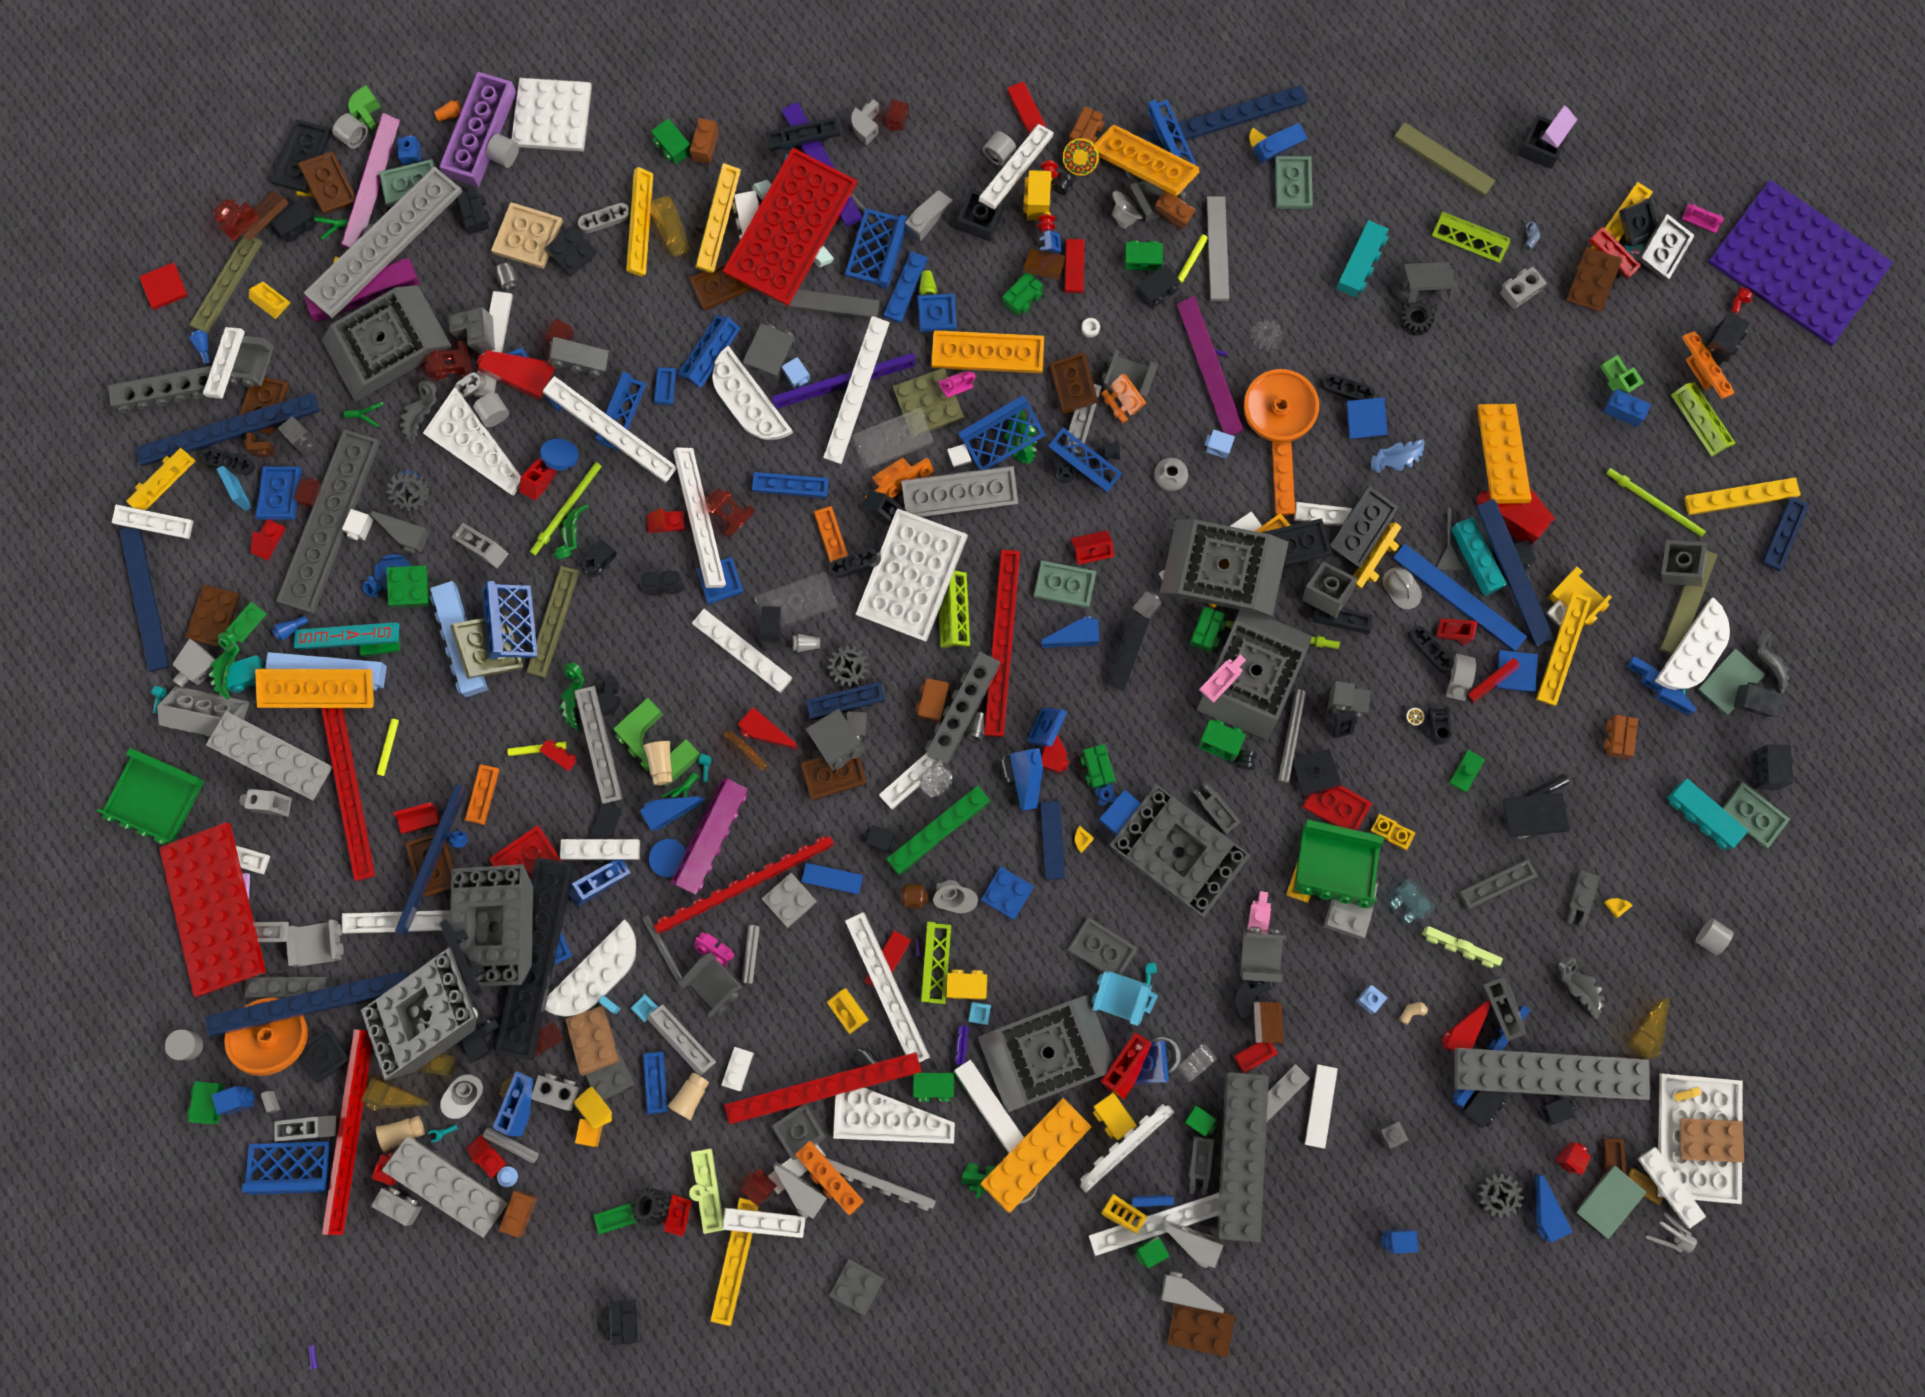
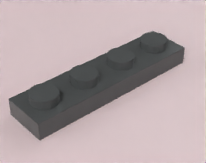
[245,977,327,998]

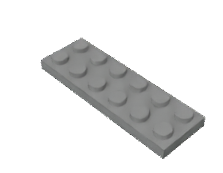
[901,466,1018,517]
[206,711,333,801]
[382,1135,508,1238]

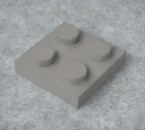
[762,873,817,928]

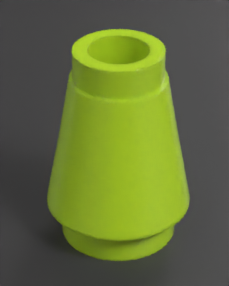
[919,270,937,295]

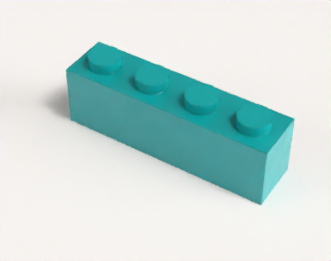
[1336,220,1389,298]
[1451,517,1506,597]
[1667,778,1748,850]

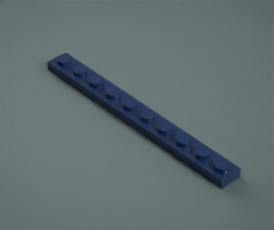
[1136,85,1308,148]
[135,393,320,466]
[205,970,408,1037]

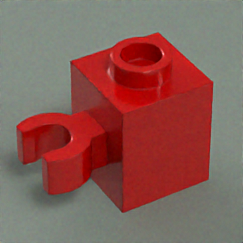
[372,1152,397,1185]

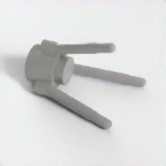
[1646,1212,1697,1253]

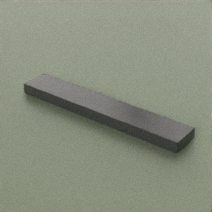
[768,289,880,319]

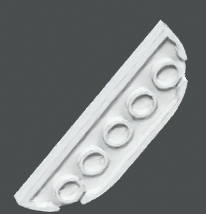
[713,346,793,440]
[1655,598,1730,690]
[545,920,636,1016]
[1080,1105,1174,1193]

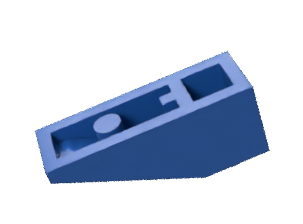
[1252,123,1308,164]
[1041,617,1099,648]
[1010,748,1043,811]
[640,796,705,831]
[569,860,631,907]
[493,1071,533,1136]
[1535,1175,1573,1242]

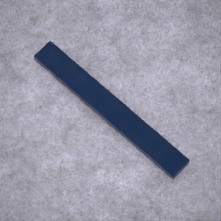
[1475,498,1554,646]
[120,527,170,672]
[395,784,467,935]

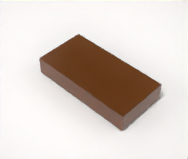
[1602,1138,1626,1175]

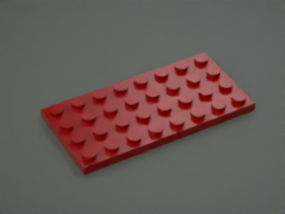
[723,148,858,307]
[159,822,266,997]

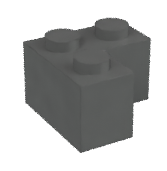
[449,307,495,354]
[1327,681,1371,719]

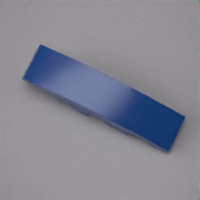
[1625,656,1696,716]

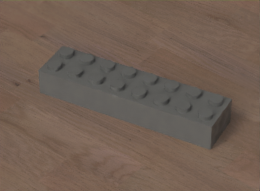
[1217,1072,1269,1242]

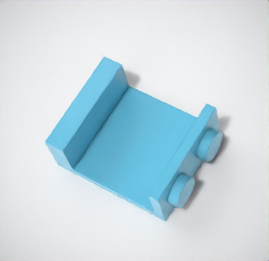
[1091,970,1152,1026]

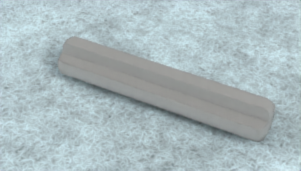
[742,925,759,984]
[483,1128,539,1163]

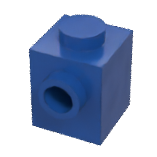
[398,136,421,166]

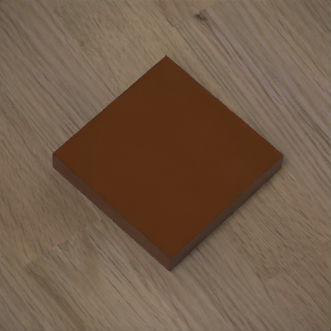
[1023,249,1066,280]
[1254,1002,1284,1043]

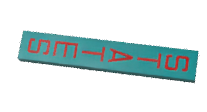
[294,622,400,650]

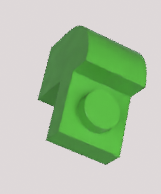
[348,85,380,131]
[1600,355,1644,393]

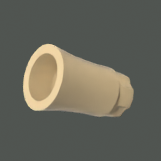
[643,741,672,785]
[667,1073,709,1121]
[376,1116,425,1153]

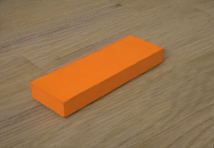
[814,506,848,563]
[465,764,500,825]

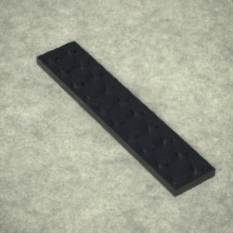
[495,857,575,1060]

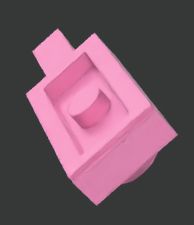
[1199,655,1246,703]
[1247,891,1271,930]

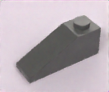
[371,511,429,554]
[1484,977,1527,1041]
[274,1116,336,1141]

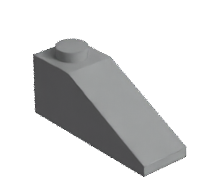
[905,190,953,242]
[451,523,508,568]
[774,1162,827,1219]
[1162,1219,1224,1268]
[1161,1271,1224,1313]

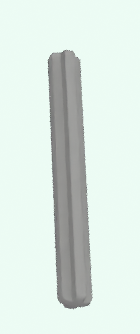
[1278,689,1305,782]

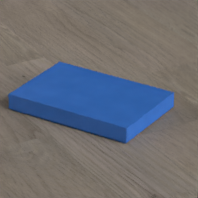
[255,466,302,520]

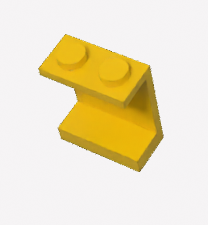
[1547,567,1612,628]

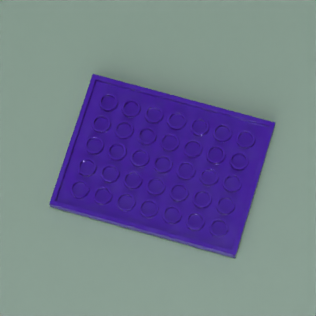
[1708,180,1893,346]

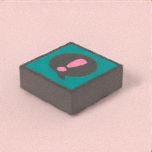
[1623,244,1644,264]

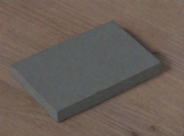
[1067,917,1138,975]

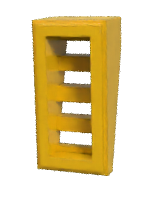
[1101,1194,1147,1234]

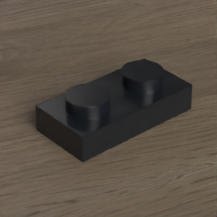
[1332,710,1357,738]

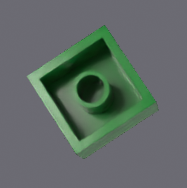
[386,566,430,608]
[1197,719,1246,763]

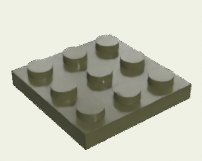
[893,368,964,438]
[450,614,523,679]

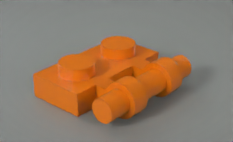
[1101,374,1146,423]

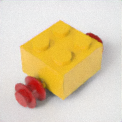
[1023,160,1058,233]

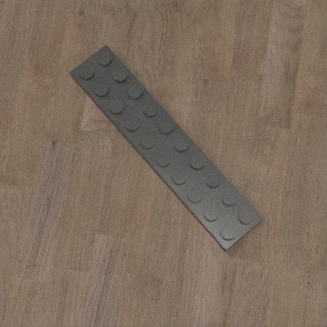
[276,429,380,614]
[1455,1048,1650,1100]

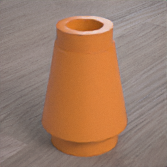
[435,100,462,121]

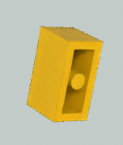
[947,970,987,1000]
[1092,1093,1137,1140]

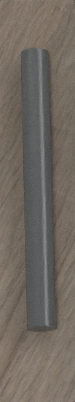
[851,193,890,244]
[642,915,683,987]

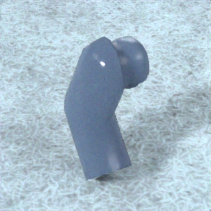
[1524,222,1540,250]

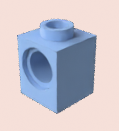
[782,357,811,389]
[1204,429,1235,459]
[1355,985,1387,1014]

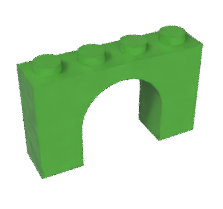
[614,698,700,787]

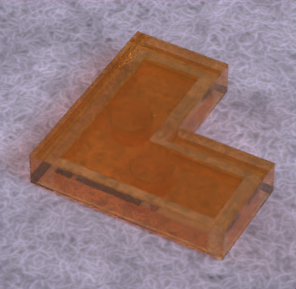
[724,730,767,771]

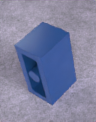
[1603,389,1651,427]
[1099,790,1141,836]
[212,1087,255,1114]
[1381,1229,1419,1254]

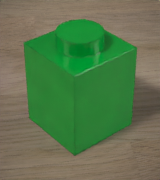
[1183,1106,1217,1137]

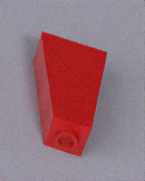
[476,350,555,401]
[1475,490,1550,546]

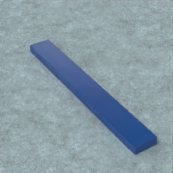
[1392,544,1527,652]

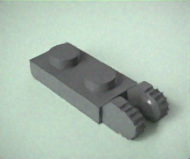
[1192,782,1241,835]
[1567,870,1600,928]
[1189,1136,1214,1196]

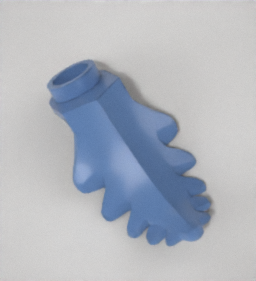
[1371,439,1425,473]

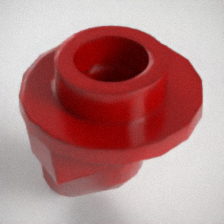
[1732,287,1752,313]

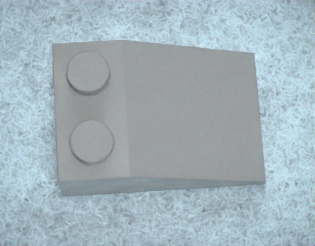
[1323,883,1378,940]

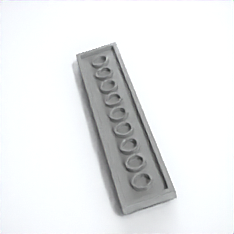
[304,166,462,318]

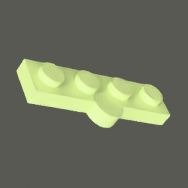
[1422,926,1503,968]
[689,1148,725,1234]

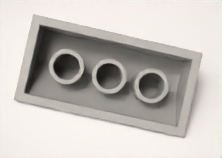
[157,686,249,736]

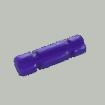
[954,1025,969,1065]

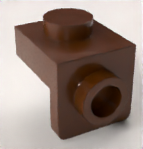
[244,432,275,458]

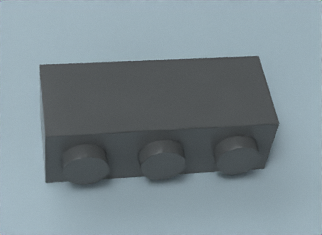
[547,337,609,378]

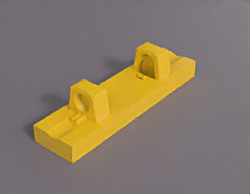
[126,448,195,511]
[1353,522,1401,589]

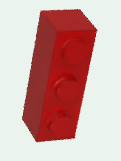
[539,739,577,771]

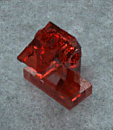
[212,198,260,242]
[425,341,473,382]
[706,488,756,538]

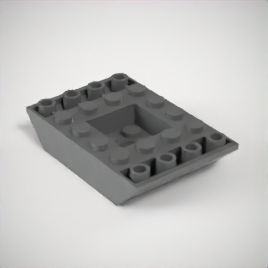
[322,285,452,402]
[1160,519,1289,617]
[1196,610,1312,741]
[1109,784,1251,918]
[450,865,533,987]
[361,948,476,1080]
[978,994,1115,1113]

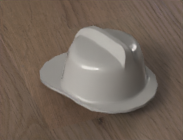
[1112,191,1142,229]
[1383,567,1422,609]
[933,880,978,913]
[440,1075,483,1119]

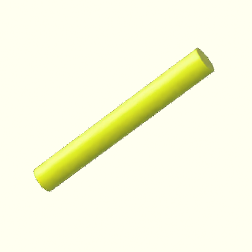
[1178,235,1208,284]
[377,719,399,776]
[507,742,567,756]

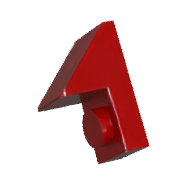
[647,508,686,533]
[251,520,286,561]
[1437,619,1477,645]
[466,1135,508,1178]
[663,1195,692,1237]

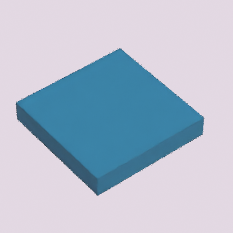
[217,466,252,511]

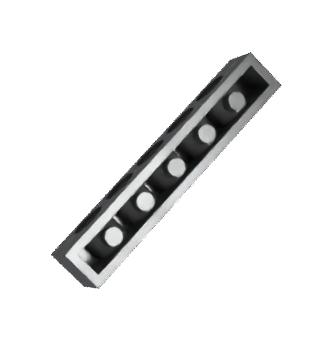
[108,366,228,413]
[925,651,1000,766]

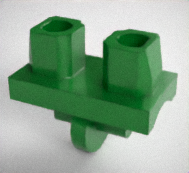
[962,1163,996,1198]

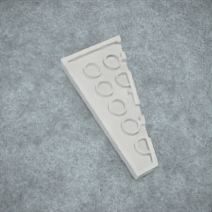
[423,388,521,496]
[833,1088,955,1143]

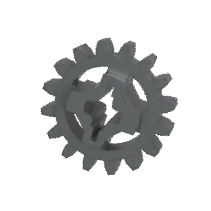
[386,470,429,511]
[828,645,870,688]
[1477,1173,1523,1218]

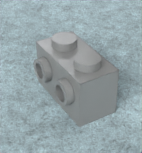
[371,1186,423,1226]

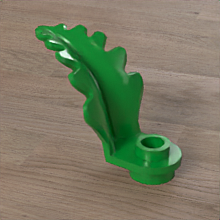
[1004,410,1037,464]
[553,504,588,560]
[209,631,240,700]
[559,662,585,730]

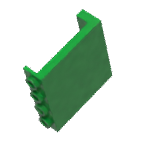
[97,748,205,845]
[1294,819,1384,908]

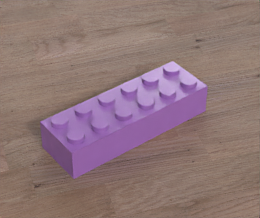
[440,72,516,187]

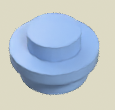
[497,1166,518,1187]

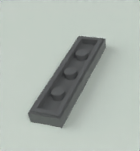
[1458,859,1538,910]

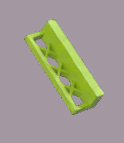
[1432,211,1510,263]
[1671,382,1736,457]
[939,570,970,648]
[921,922,951,1004]

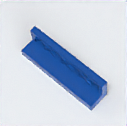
[1147,99,1196,165]
[677,315,740,388]
[596,371,646,451]
[1048,427,1122,492]

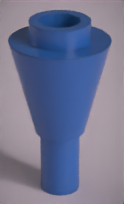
[189,330,212,365]
[272,616,309,641]

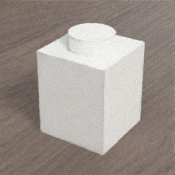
[342,509,373,541]

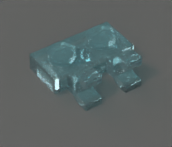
[1388,877,1436,925]

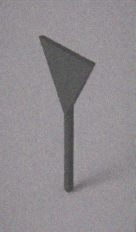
[1437,507,1464,570]

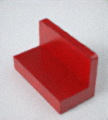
[1071,530,1114,565]
[393,802,440,834]

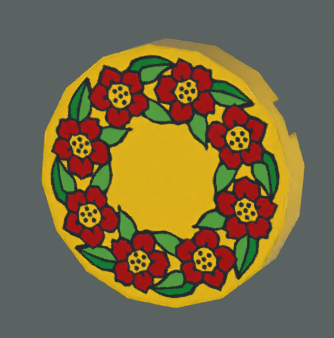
[1063,138,1099,176]

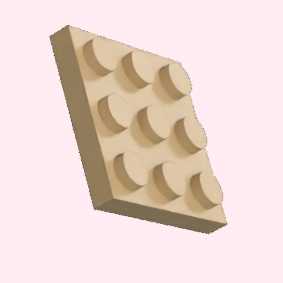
[491,202,563,269]

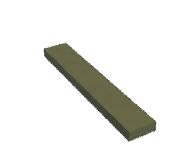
[1393,122,1496,197]
[189,237,262,334]
[1660,550,1718,655]
[526,566,580,678]

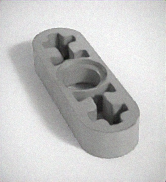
[578,203,630,233]

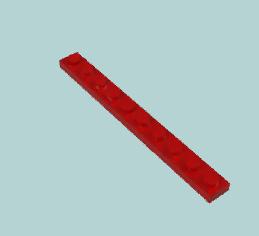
[984,550,1020,737]
[322,708,376,881]
[654,836,835,934]
[322,1029,373,1235]
[724,1051,922,1124]

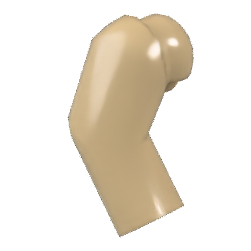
[1399,1002,1428,1025]

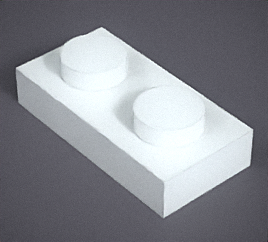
[722,1047,754,1091]

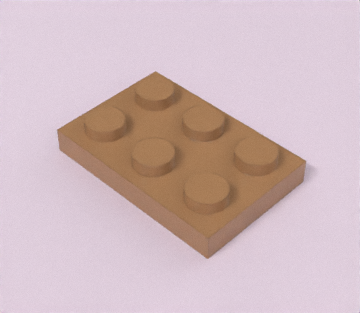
[566,1005,620,1076]
[1679,1118,1744,1162]

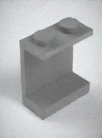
[287,920,344,967]

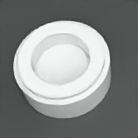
[1081,318,1100,337]

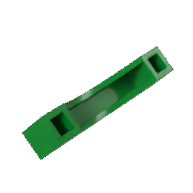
[887,786,990,877]

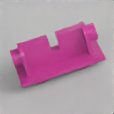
[1682,203,1724,233]
[938,371,976,398]
[694,932,735,968]

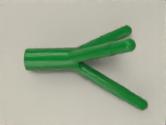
[313,215,348,240]
[344,402,384,428]
[662,772,699,817]

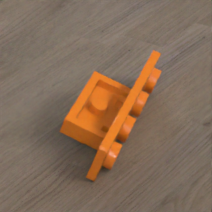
[1682,331,1734,399]
[865,458,934,499]
[796,1141,864,1215]

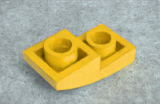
[1371,814,1415,851]

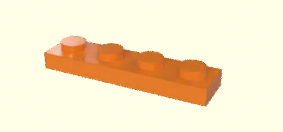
[1272,442,1295,515]

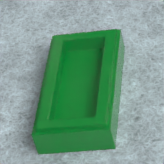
[593,1202,637,1235]

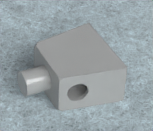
[173,639,215,687]
[239,789,292,817]

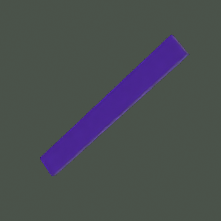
[781,102,862,227]
[772,353,916,409]

